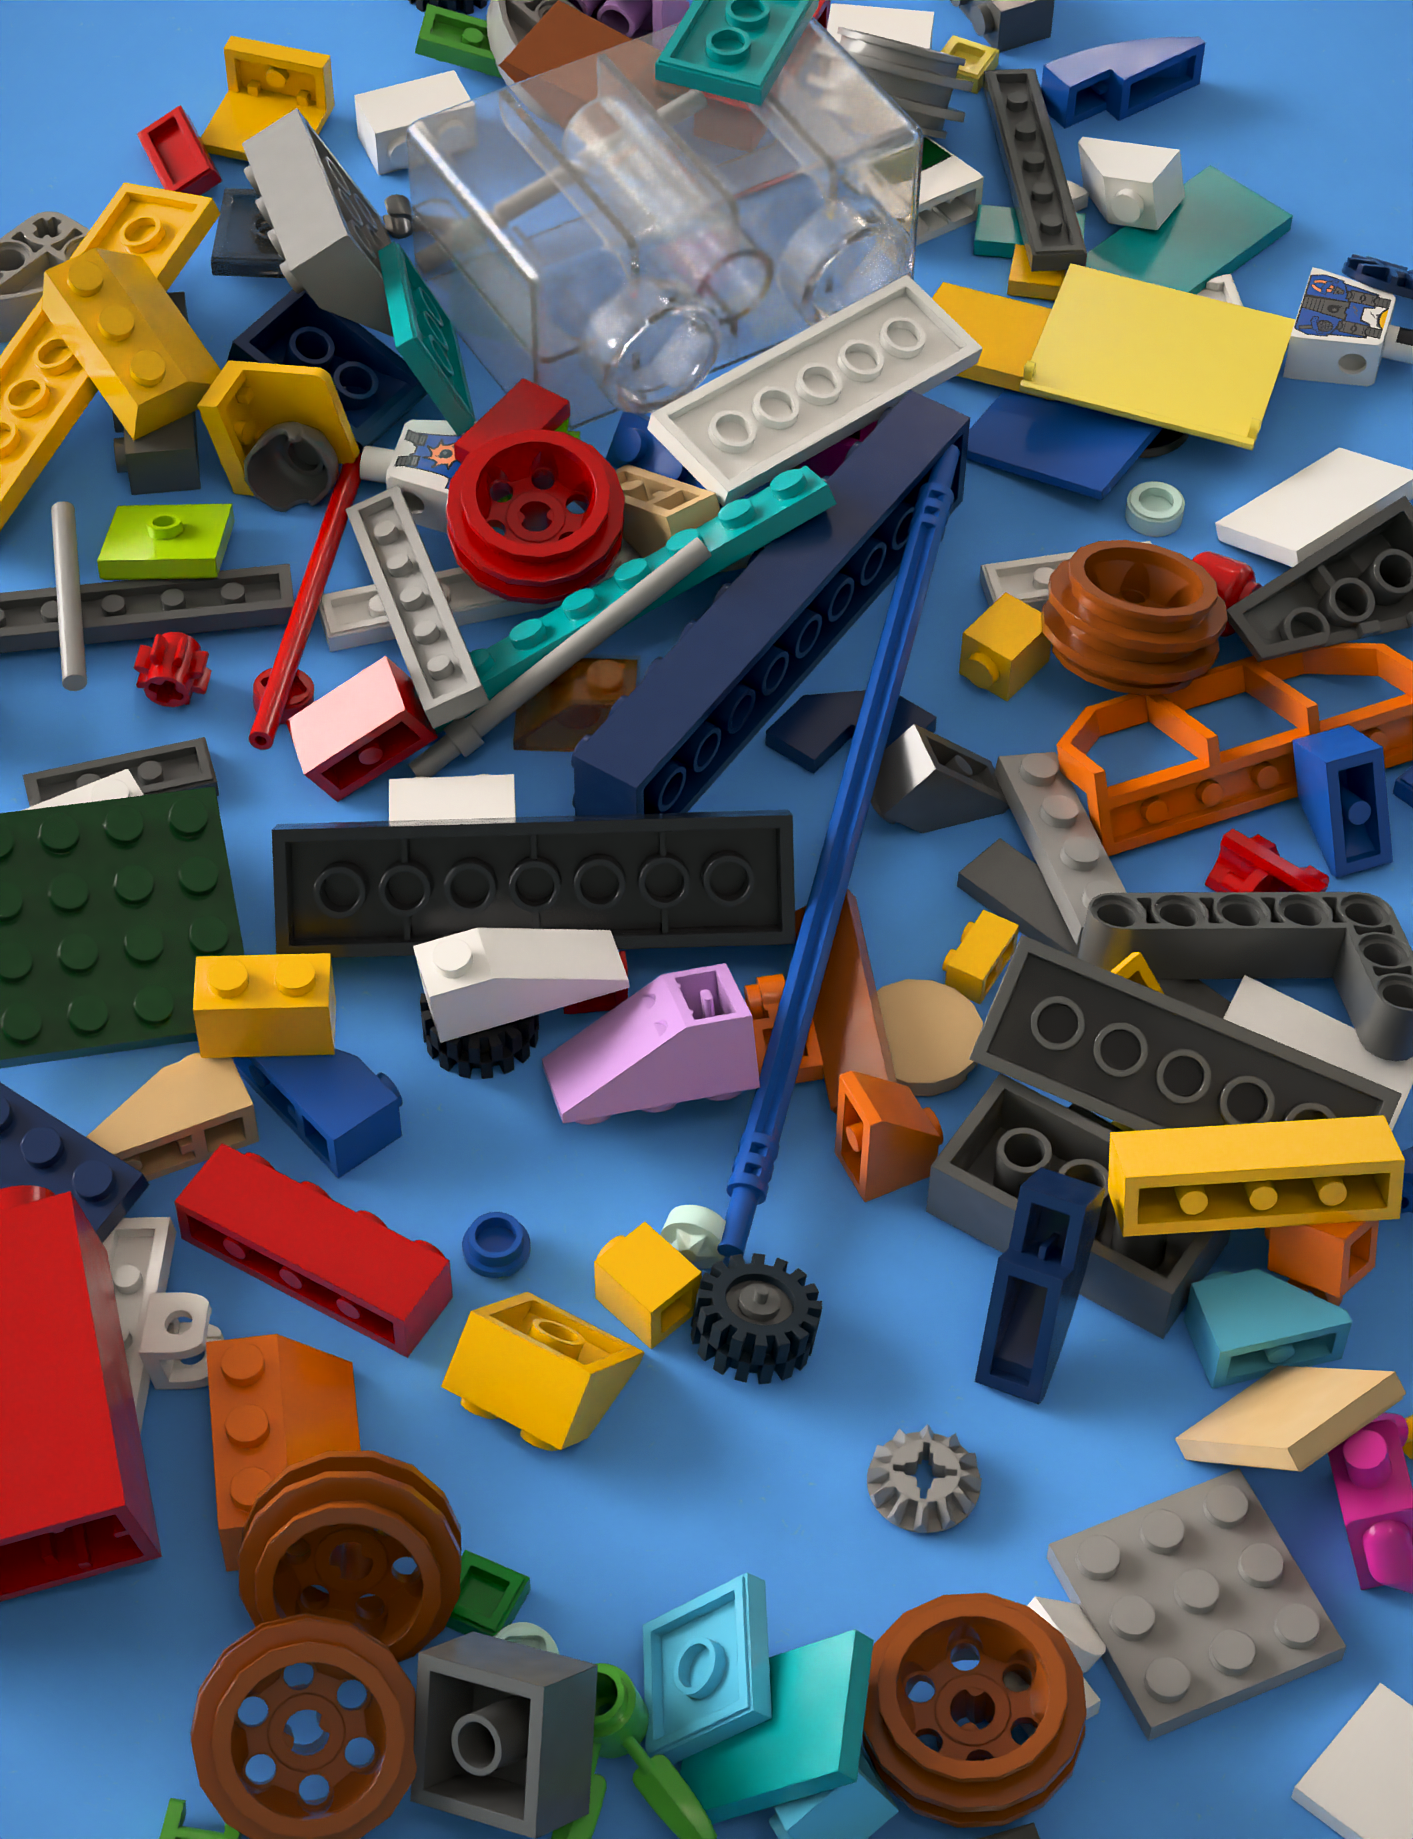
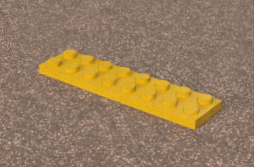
[0,182,220,531]

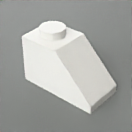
[1078,137,1185,230]

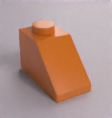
[835,1070,943,1202]

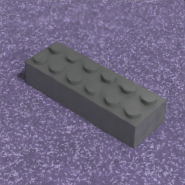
[969,935,1402,1131]

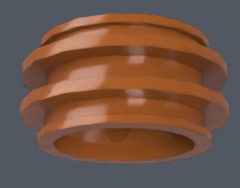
[1041,540,1228,696]
[238,1451,462,1665]
[863,1593,1087,1828]
[190,1613,417,1839]

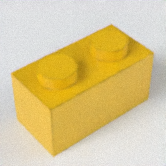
[942,909,1019,1004]

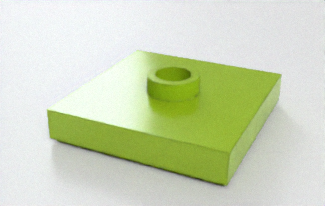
[97,504,235,580]

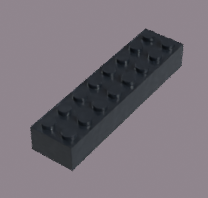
[272,810,796,958]

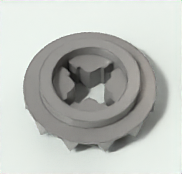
[867,1424,982,1533]

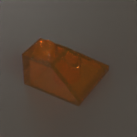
[513,654,641,752]

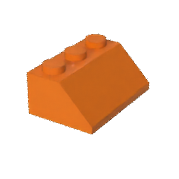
[206,1334,361,1572]

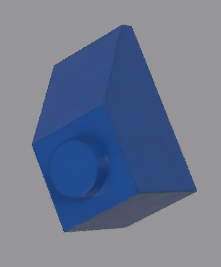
[1292,725,1393,878]

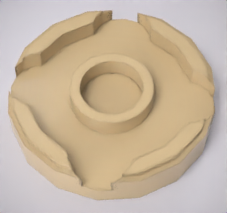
[877,979,983,1096]

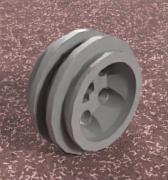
[811,26,973,142]

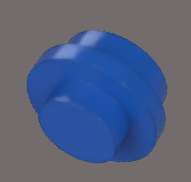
[462,1212,531,1278]

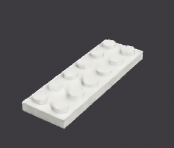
[647,274,983,507]

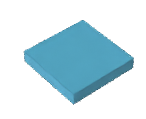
[643,1573,772,1764]

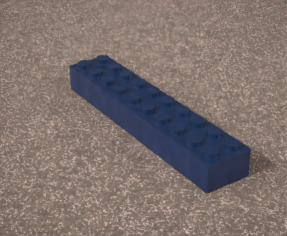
[571,390,970,816]

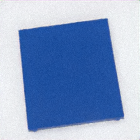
[967,389,1163,500]

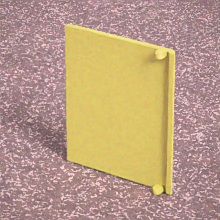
[1019,263,1296,451]

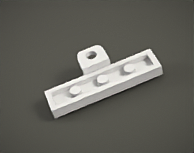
[103,1217,224,1434]

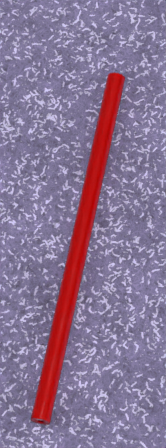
[248,445,373,750]

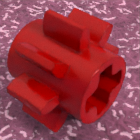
[133,632,212,707]

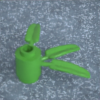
[551,1663,717,1839]

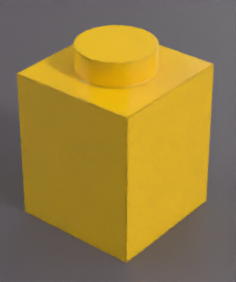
[959,592,1051,701]
[594,1222,702,1349]

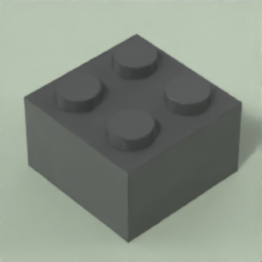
[410,1631,598,1839]

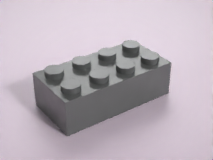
[926,1073,1231,1339]

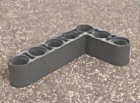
[1078,892,1413,1061]

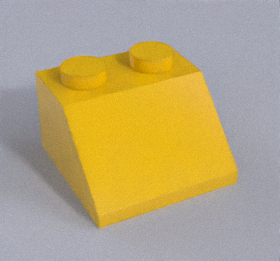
[441,1291,644,1451]

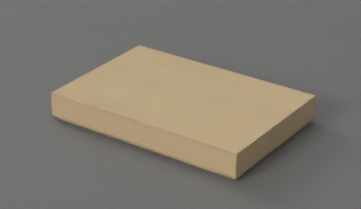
[1175,1366,1406,1472]

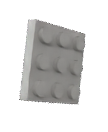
[1047,1468,1346,1741]

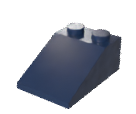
[226,289,428,453]

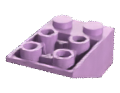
[542,963,760,1125]

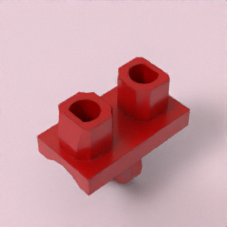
[1205,829,1330,892]

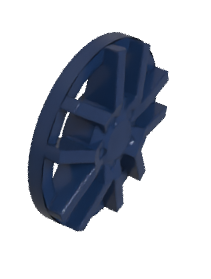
[1342,254,1413,299]

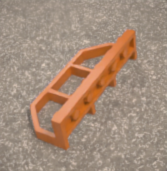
[1056,642,1413,857]

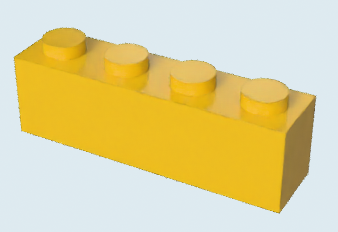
[1108,1115,1405,1237]

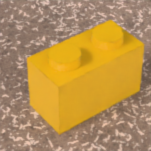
[193,953,336,1058]

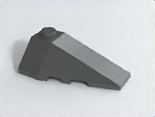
[1226,496,1413,662]

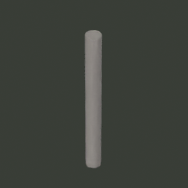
[51,501,87,691]

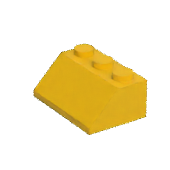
[42,248,221,441]

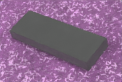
[23,737,219,807]

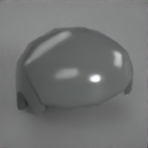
[244,421,339,512]

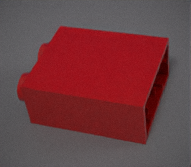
[0,1185,162,1602]

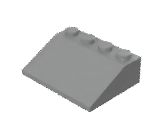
[242,108,394,337]

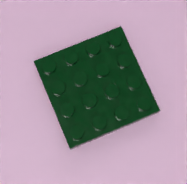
[0,786,245,1069]

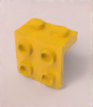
[201,36,335,161]
[197,360,360,496]

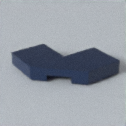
[765,690,937,774]

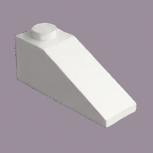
[413,928,630,1043]

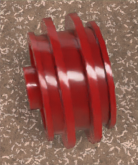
[446,428,625,605]

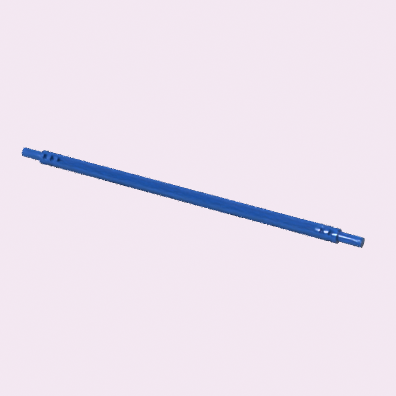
[717,444,960,1258]

